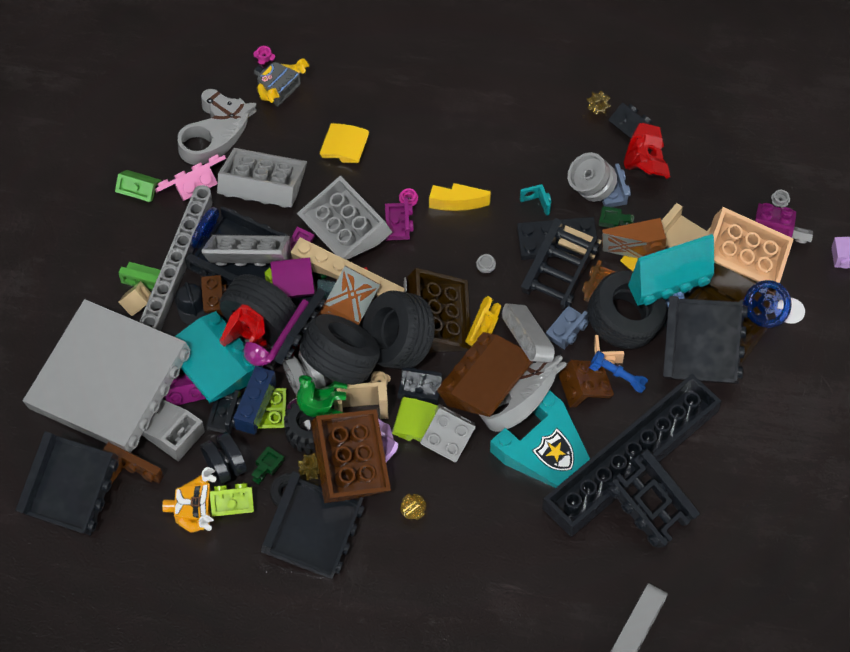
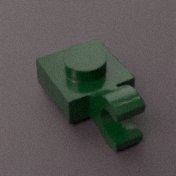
[599,206,634,228]
[252,447,285,485]

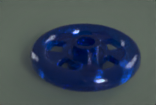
[191,207,219,249]
[744,280,792,328]

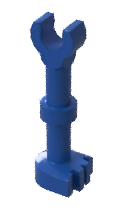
[589,351,648,393]

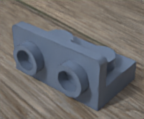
[602,163,631,207]
[545,306,589,349]

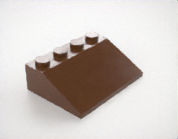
[437,332,533,417]
[311,409,391,503]

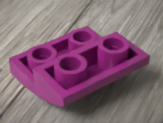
[270,257,314,298]

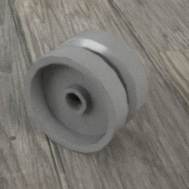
[568,152,617,202]
[282,351,326,396]

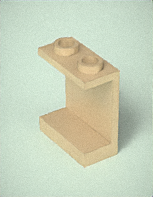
[662,203,710,248]
[334,382,388,419]

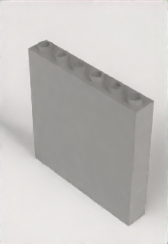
[23,299,191,453]

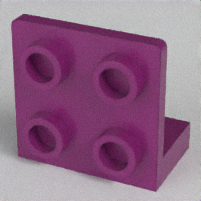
[755,203,796,238]

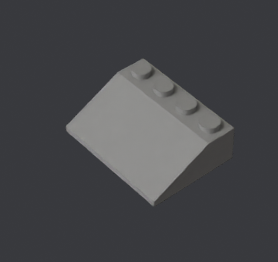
[217,148,307,207]
[297,175,392,260]
[202,235,291,266]

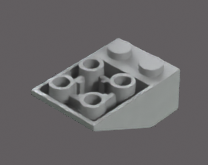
[142,399,205,461]

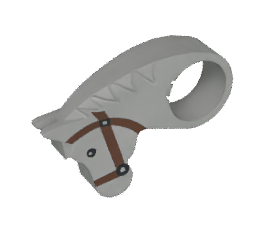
[178,89,256,165]
[479,355,567,432]

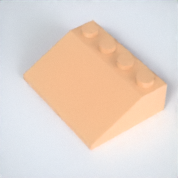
[709,207,793,290]

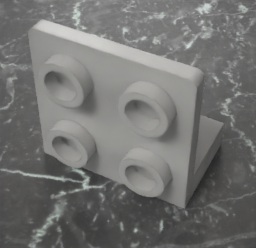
[420,404,476,462]

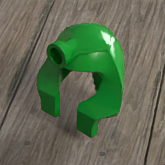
[297,375,348,417]

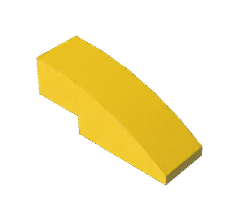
[429,183,491,211]

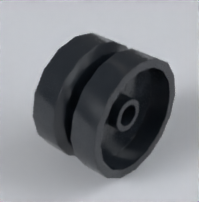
[200,431,247,485]

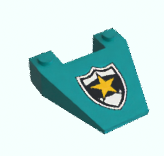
[490,390,590,488]

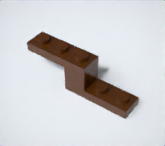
[102,442,163,484]

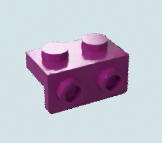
[385,197,413,240]
[165,373,206,405]

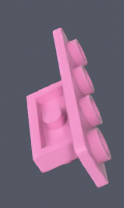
[155,154,226,201]

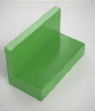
[115,170,162,202]
[119,262,161,291]

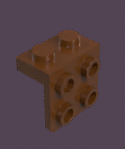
[558,360,614,407]

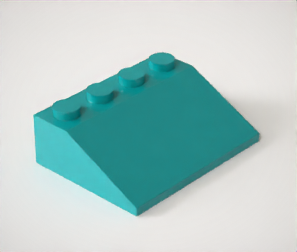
[628,234,714,306]
[175,311,263,403]

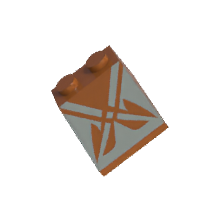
[602,218,666,258]
[318,266,380,325]

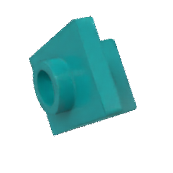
[520,184,551,216]

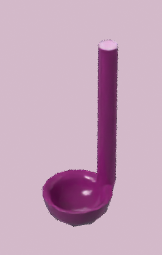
[244,299,309,366]

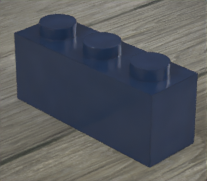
[234,366,276,435]

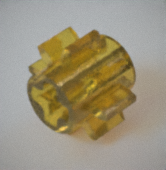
[587,91,611,115]
[298,453,319,480]
[400,494,426,520]

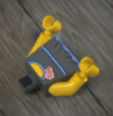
[254,58,310,107]

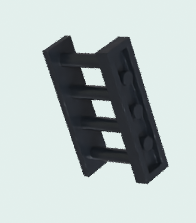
[521,218,600,310]

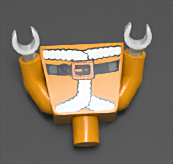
[162,467,216,533]

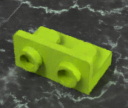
[210,483,254,517]

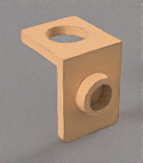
[594,335,624,364]

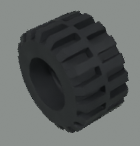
[284,402,332,454]

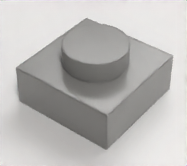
[792,227,813,243]

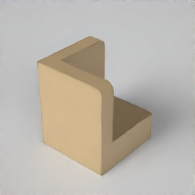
[119,281,151,316]

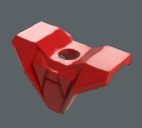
[624,123,670,179]
[220,304,267,349]

